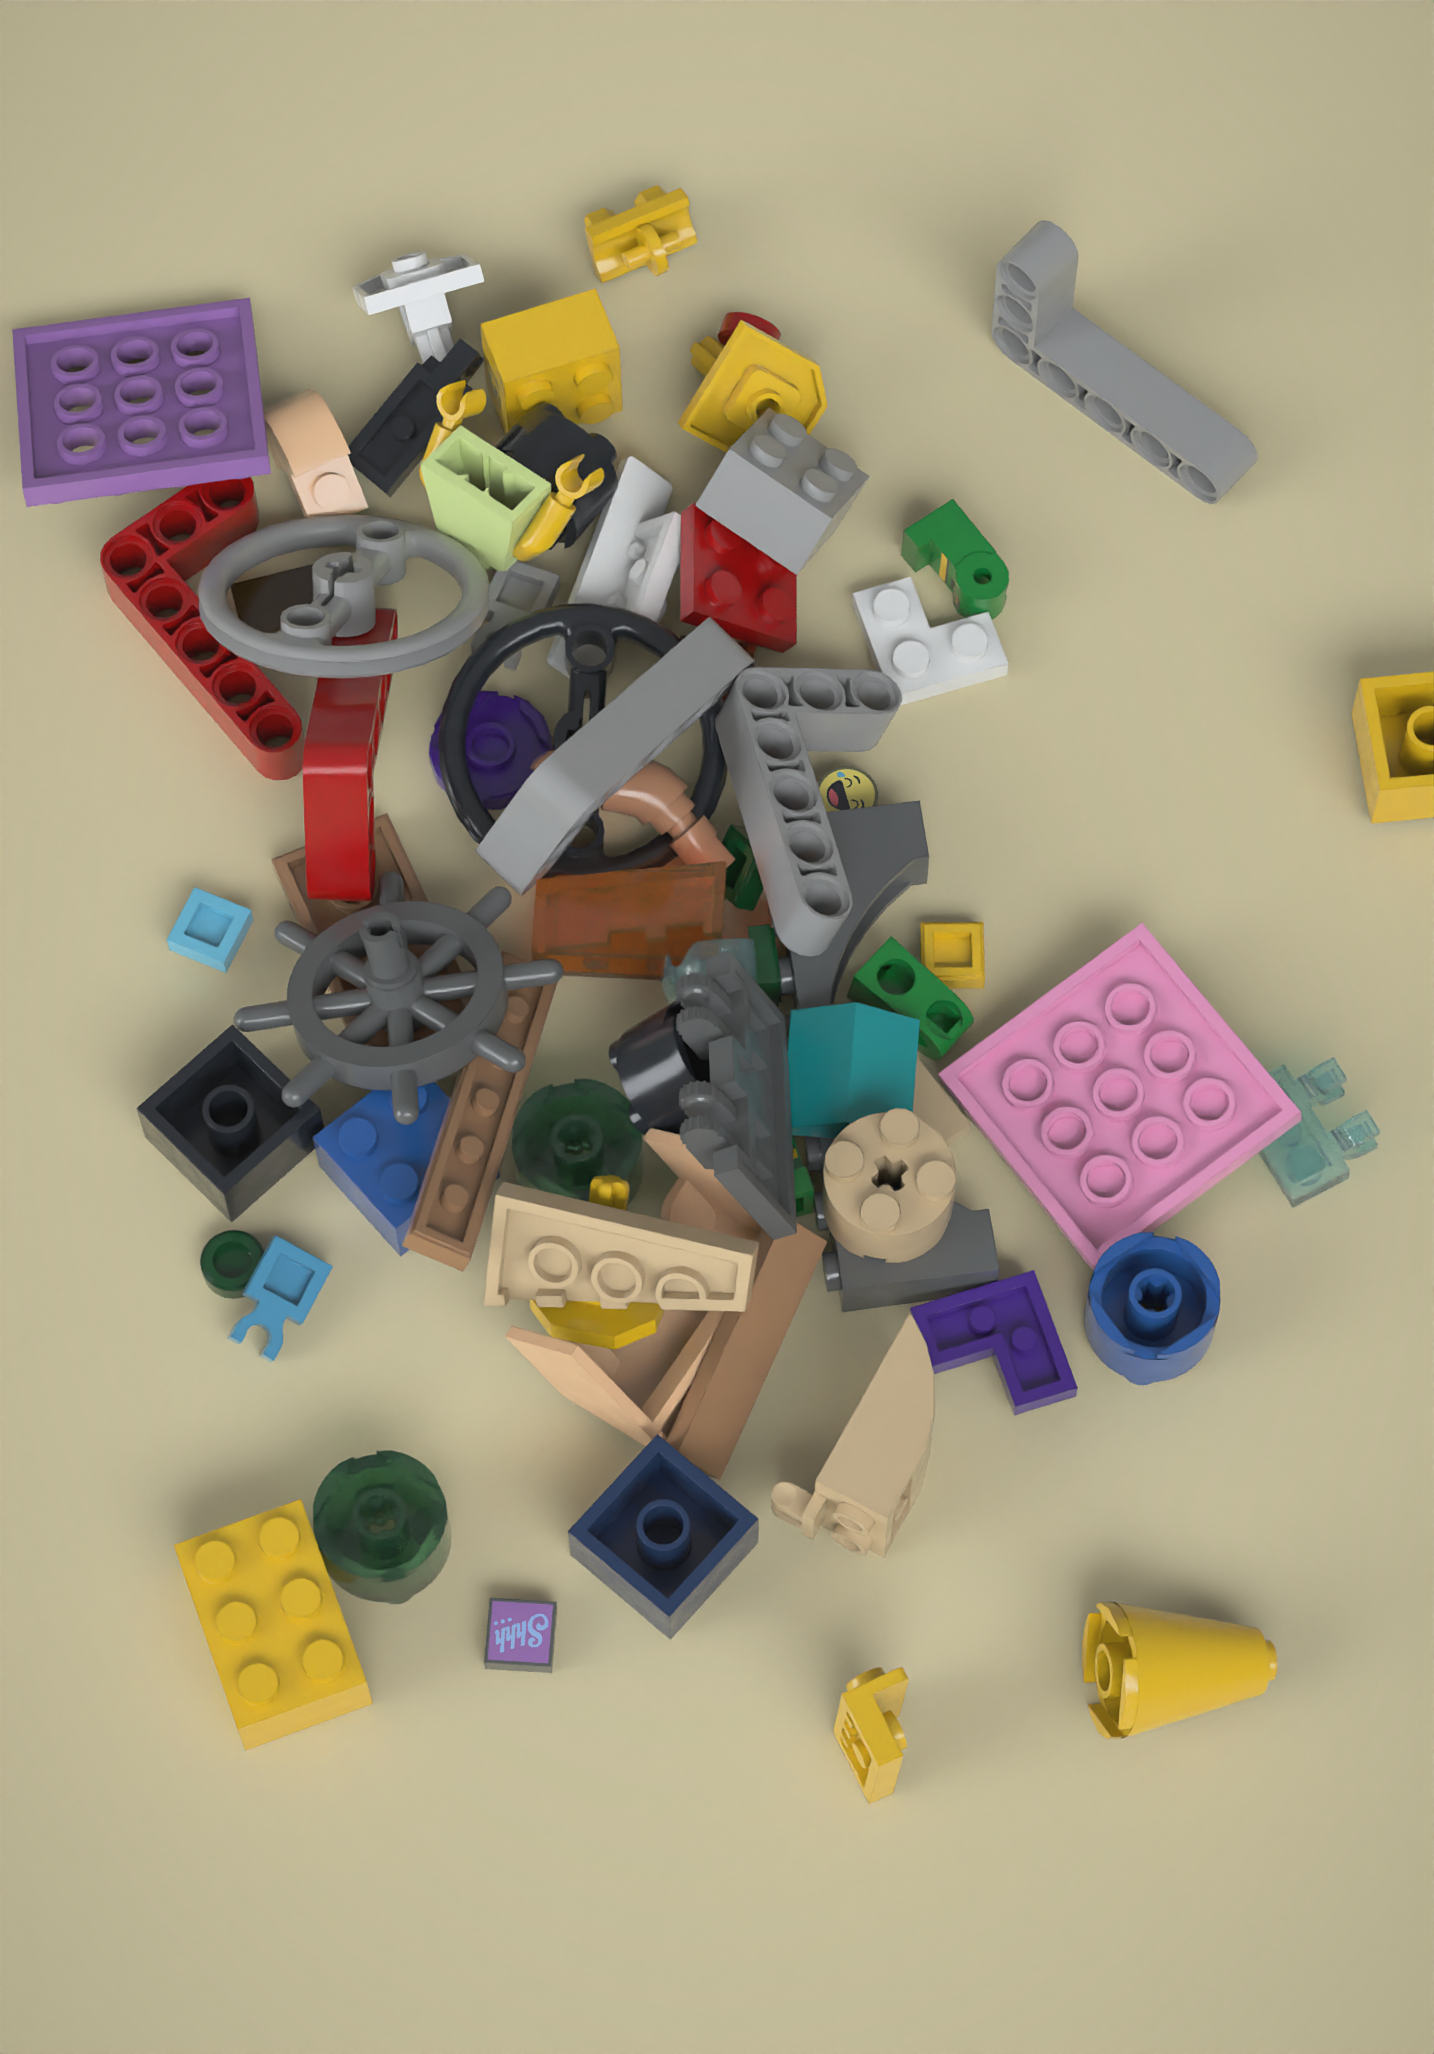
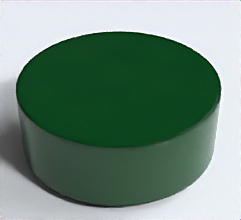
[200,1230,264,1299]

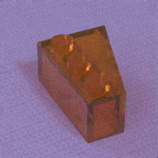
[531,861,727,981]

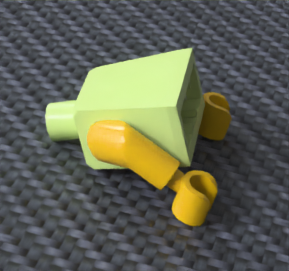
[419,380,604,571]

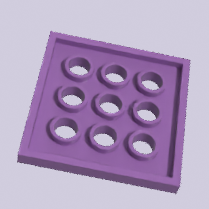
[12,298,271,507]

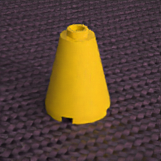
[1082,1602,1277,1740]

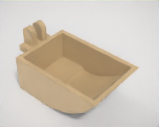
[771,1312,935,1558]

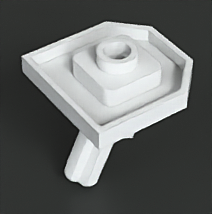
[352,251,484,363]

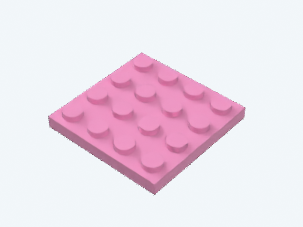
[938,923,1302,1272]

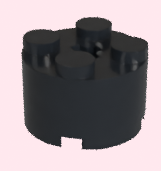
[495,402,618,550]
[608,999,710,1135]

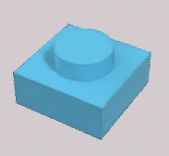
[167,887,254,973]

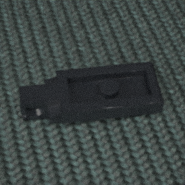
[348,338,484,498]

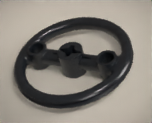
[438,603,728,889]

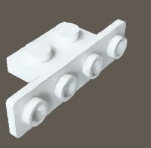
[547,456,681,679]

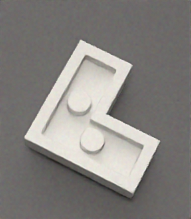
[852,577,1009,706]

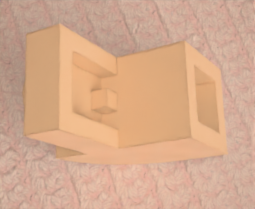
[264,389,369,518]

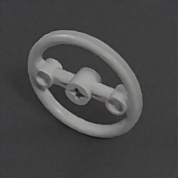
[198,514,490,678]

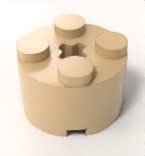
[823,1108,956,1263]

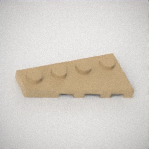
[483,1182,759,1312]

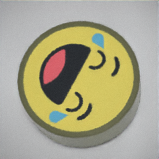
[818,766,878,812]

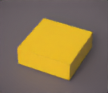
[920,922,985,989]

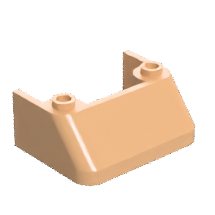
[505,1128,762,1447]

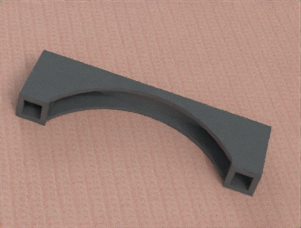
[768,800,1000,1312]

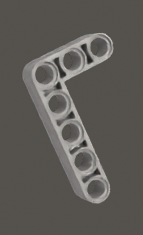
[991,220,1258,504]
[475,617,755,896]
[715,667,902,957]

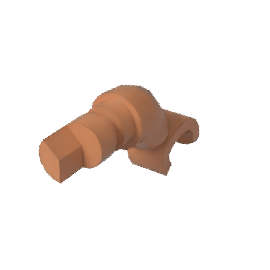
[530,750,735,885]

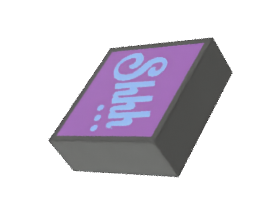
[484,1598,557,1673]

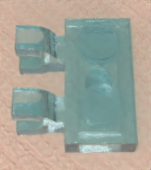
[1259,1057,1380,1208]

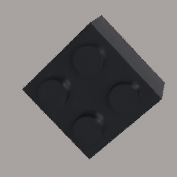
[136,1024,324,1223]

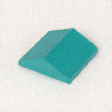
[787,1002,920,1138]

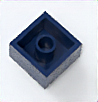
[568,1434,759,1640]

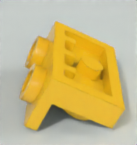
[833,1667,909,1804]

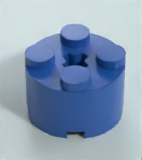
[1084,1232,1221,1385]

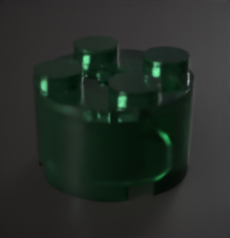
[512,1079,644,1205]
[313,1450,452,1605]

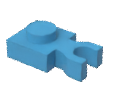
[227,1235,333,1362]

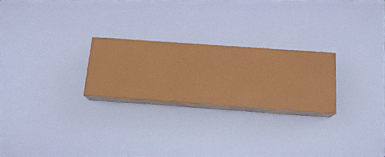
[666,1222,827,1480]

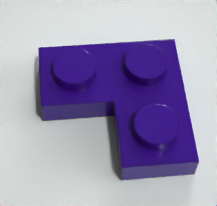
[910,1270,1078,1416]

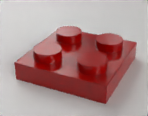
[680,502,797,653]

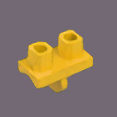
[584,185,698,283]

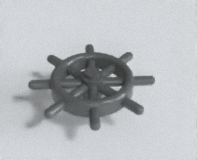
[233,871,564,1125]

